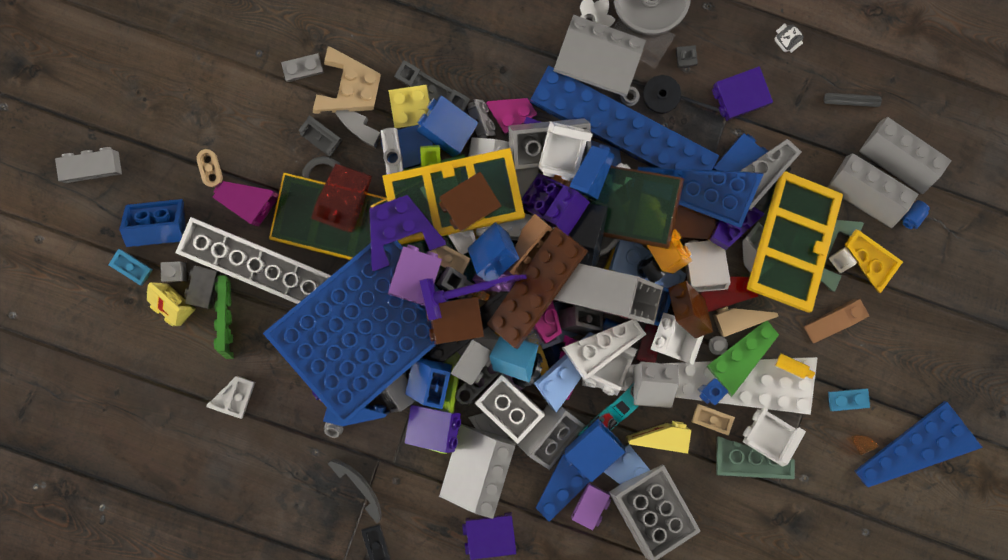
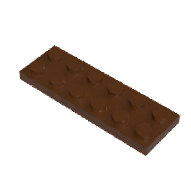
[487,227,588,349]

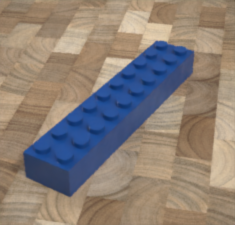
[530,65,719,170]

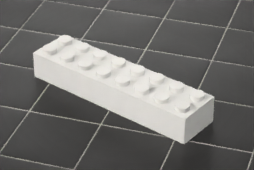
[175,217,332,304]

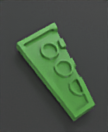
[707,321,779,397]

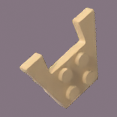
[313,46,381,114]

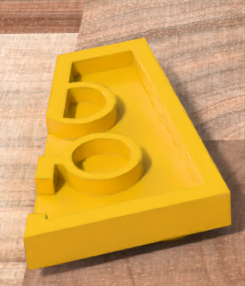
[845,229,903,293]

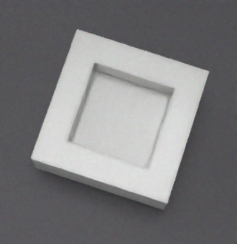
[829,247,857,273]

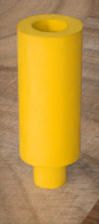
[775,354,815,379]

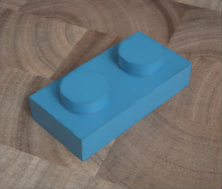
[108,249,153,286]
[828,388,870,411]

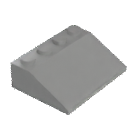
[553,15,646,97]
[439,424,516,519]
[609,465,701,560]

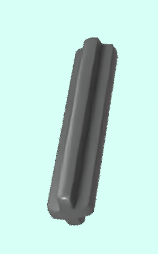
[824,93,882,107]

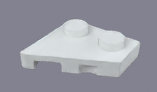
[206,376,255,419]

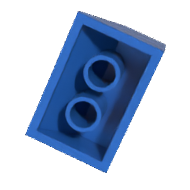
[119,199,186,247]

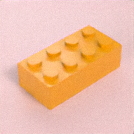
[623,193,692,274]

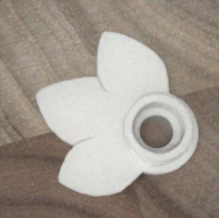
[580,0,615,27]

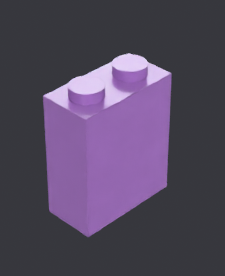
[387,245,442,306]

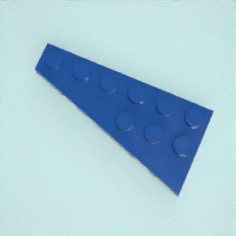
[631,167,764,228]
[855,401,983,487]

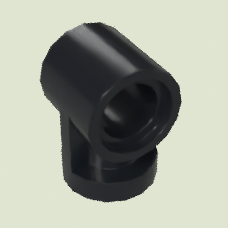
[637,256,667,283]

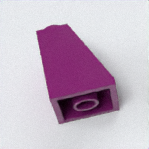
[213,181,279,227]

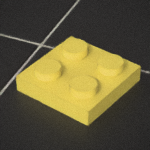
[388,84,430,128]

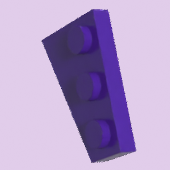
[709,207,765,250]

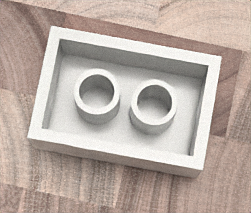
[475,373,545,444]

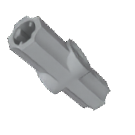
[380,128,406,188]

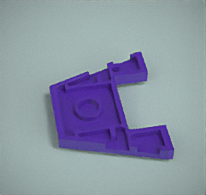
[370,195,446,272]

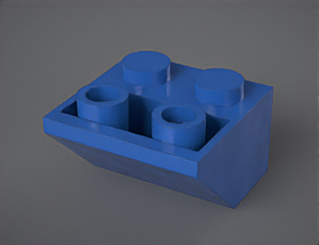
[405,358,452,409]

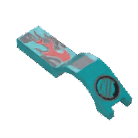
[578,382,638,435]

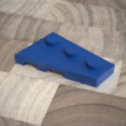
[536,454,590,522]

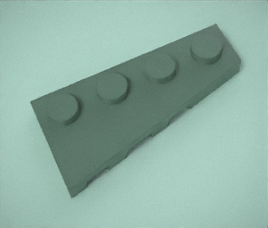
[716,436,795,479]

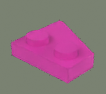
[486,98,537,135]

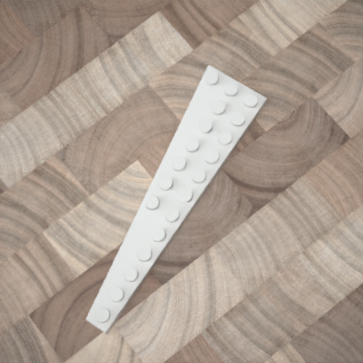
[582,357,817,415]

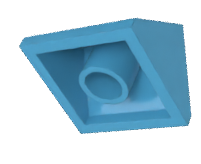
[489,336,538,382]

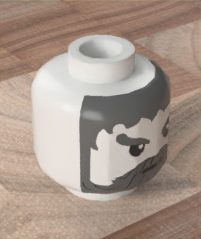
[775,24,804,53]

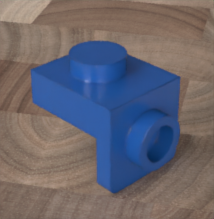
[698,378,728,405]

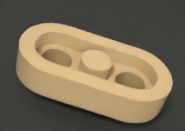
[197,149,223,187]

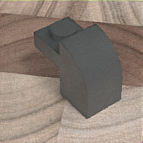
[436,267,474,300]

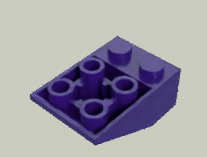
[521,173,590,235]

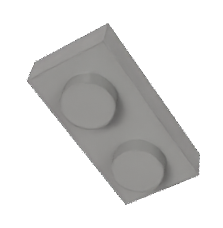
[281,53,324,82]

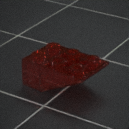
[311,164,372,232]

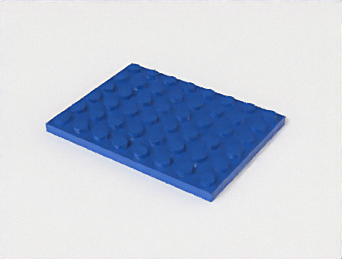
[263,241,449,425]

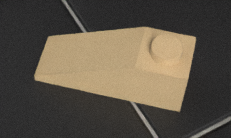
[713,306,778,337]

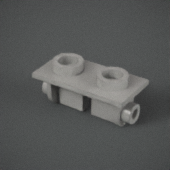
[467,99,496,138]

